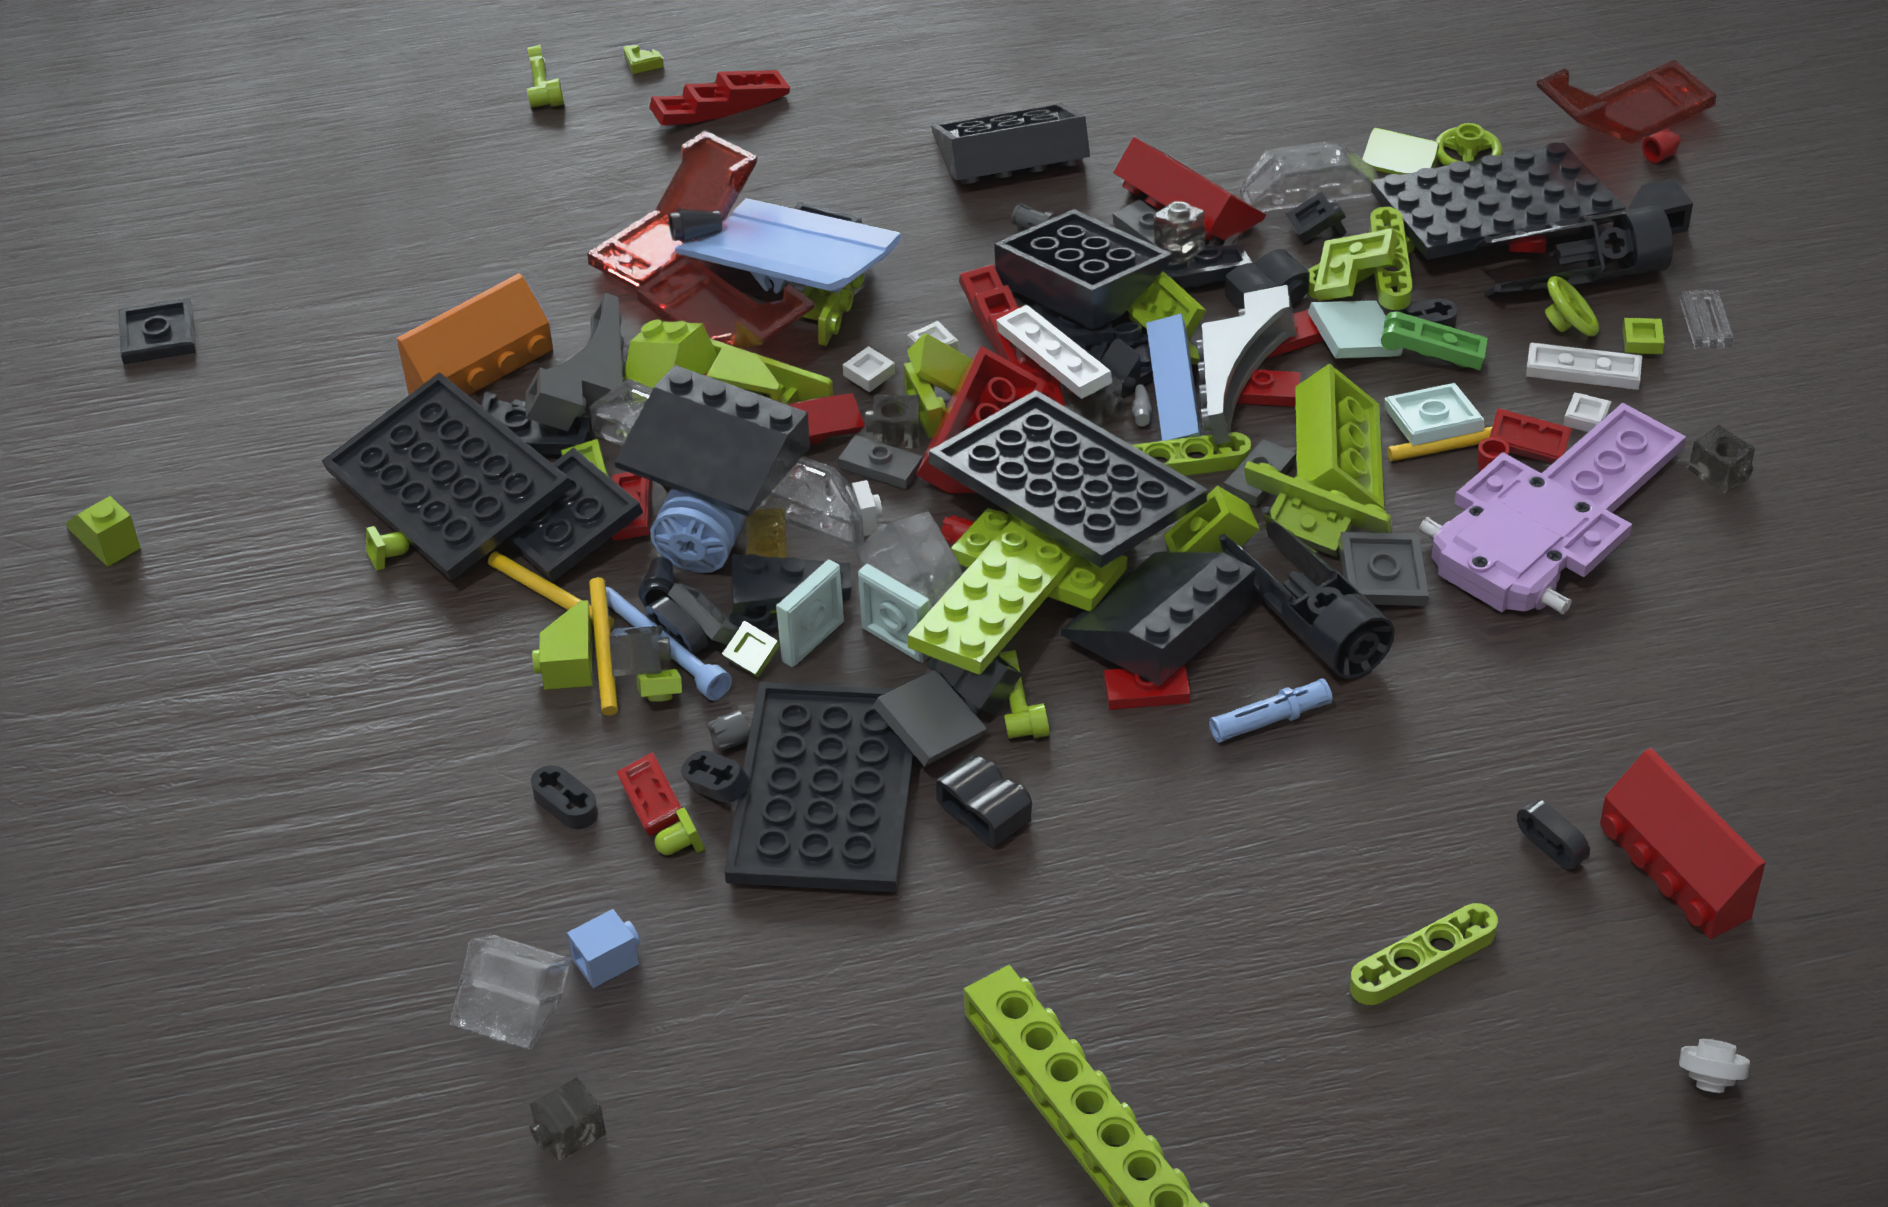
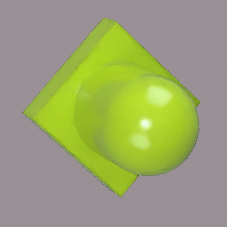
[366,526,410,571]
[655,807,706,855]

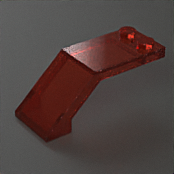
[1537,60,1716,144]
[587,131,757,292]
[637,256,815,349]

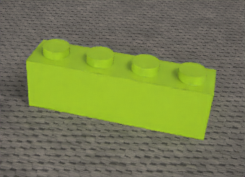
[1295,363,1384,509]

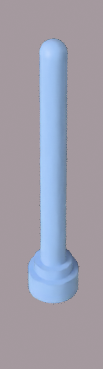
[606,587,732,701]

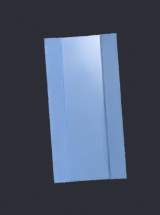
[675,198,901,294]

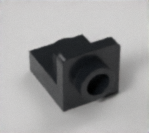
[1286,191,1347,243]

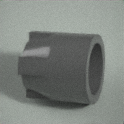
[707,710,750,751]

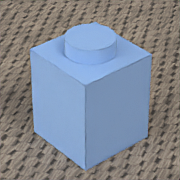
[567,909,640,988]

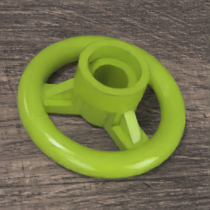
[1435,123,1503,166]
[1545,276,1599,337]

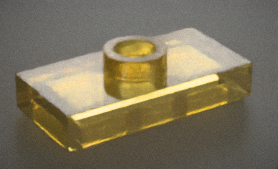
[746,508,787,558]

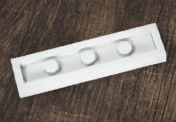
[996,305,1112,399]

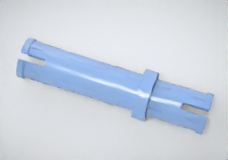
[1209,678,1332,743]

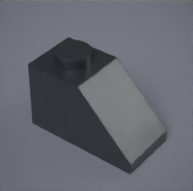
[1628,178,1693,235]

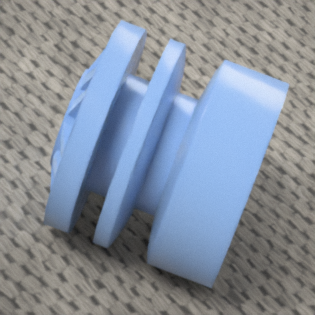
[650,488,747,573]

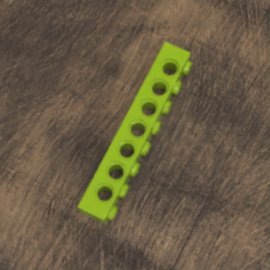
[964,965,1210,1207]

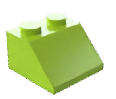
[623,319,718,400]

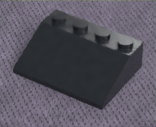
[931,103,1090,184]
[994,209,1172,329]
[615,365,810,517]
[1061,552,1256,686]

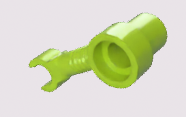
[527,45,565,108]
[1000,650,1050,739]

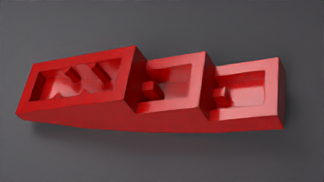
[649,70,790,126]
[959,264,1043,370]
[787,393,865,445]

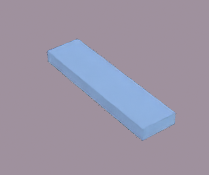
[1146,314,1202,441]

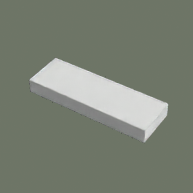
[1526,343,1642,390]

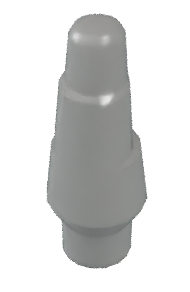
[1132,385,1152,426]

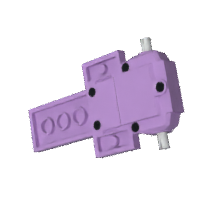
[1419,403,1686,614]

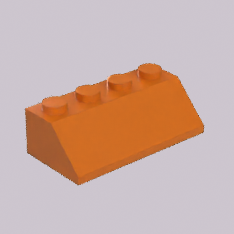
[397,273,553,396]

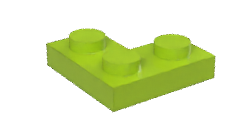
[1314,228,1397,301]

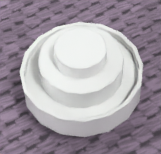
[1679,1039,1750,1093]

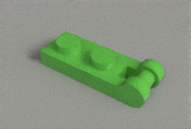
[1381,312,1488,370]

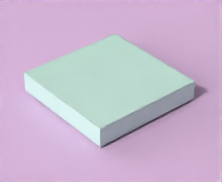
[1308,301,1403,358]
[1385,383,1484,446]
[776,559,844,667]
[858,564,930,663]

